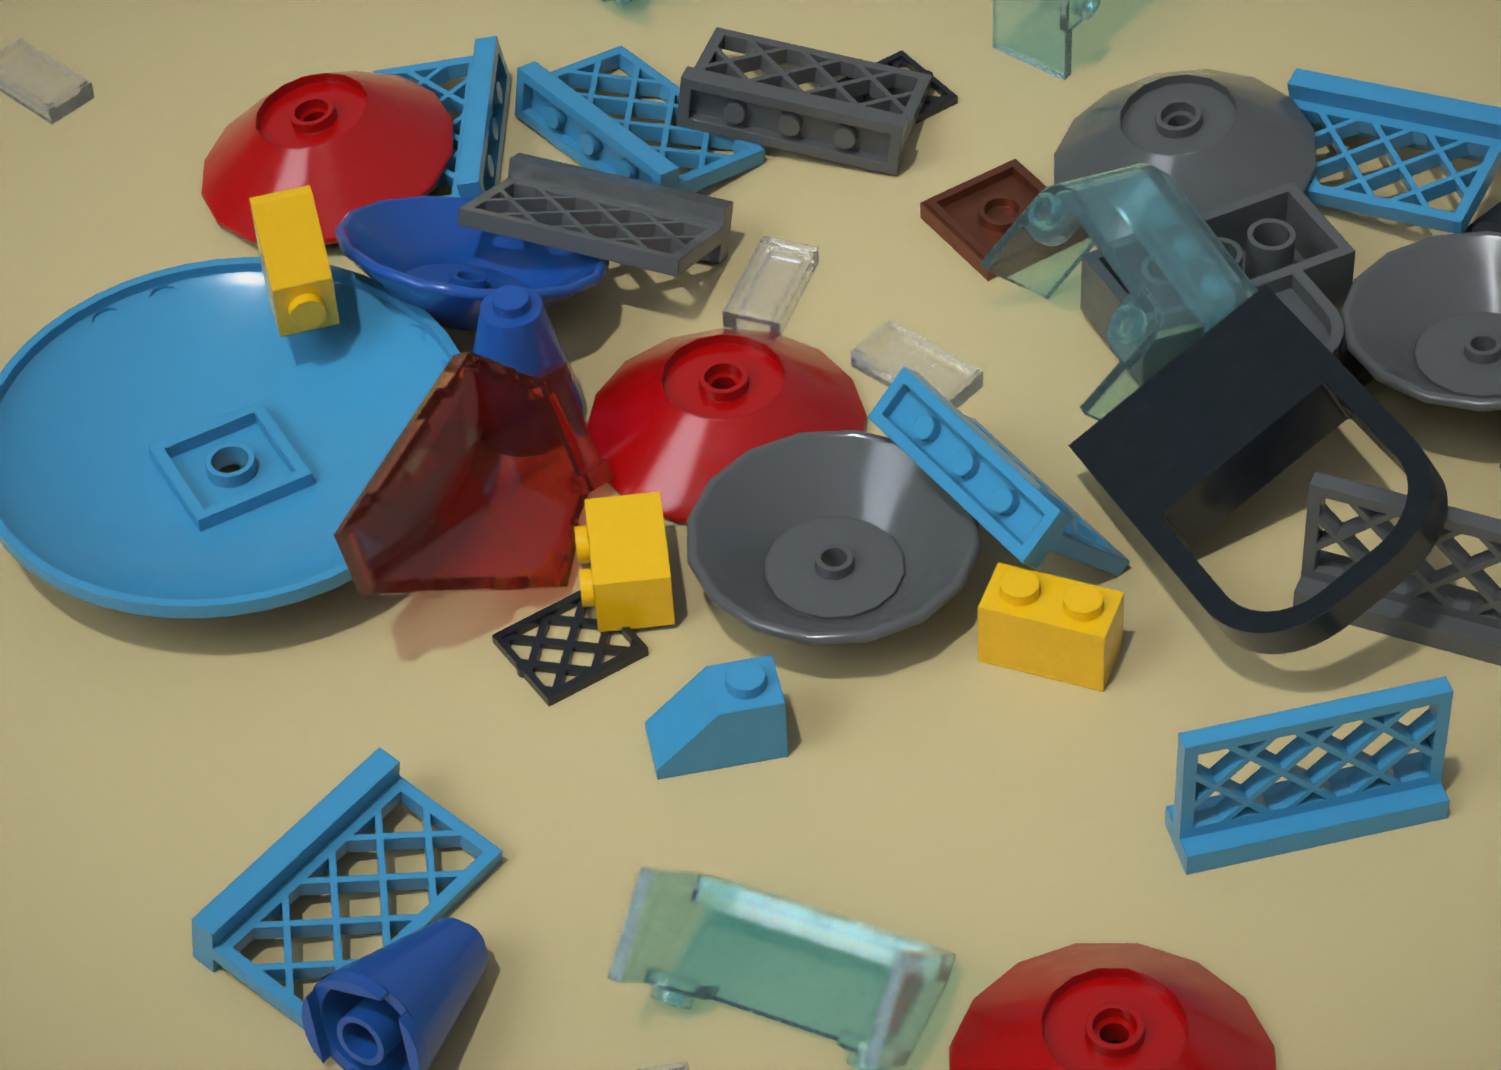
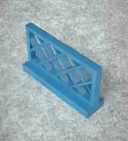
[373,36,511,198]
[515,45,765,192]
[1287,68,1501,234]
[867,366,1130,576]
[1165,676,1454,875]
[191,747,502,1029]

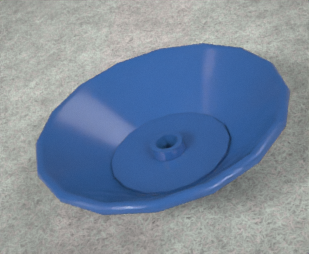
[334,196,609,331]

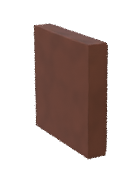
[920,159,1084,281]

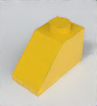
[249,185,340,337]

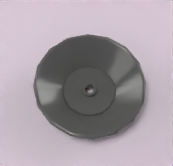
[1054,69,1317,245]
[1340,231,1501,412]
[687,430,981,645]

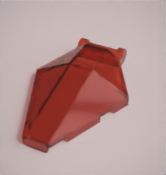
[334,351,614,595]

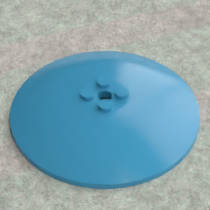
[0,257,475,619]

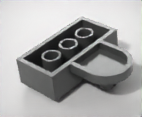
[1080,181,1356,382]

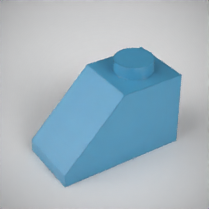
[645,655,788,780]

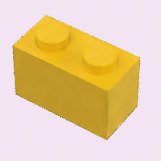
[574,491,675,633]
[978,562,1124,692]

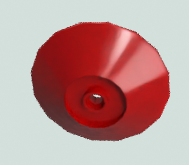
[201,71,454,245]
[585,328,867,524]
[949,943,1276,1070]

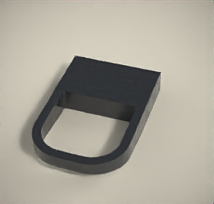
[1068,284,1448,654]

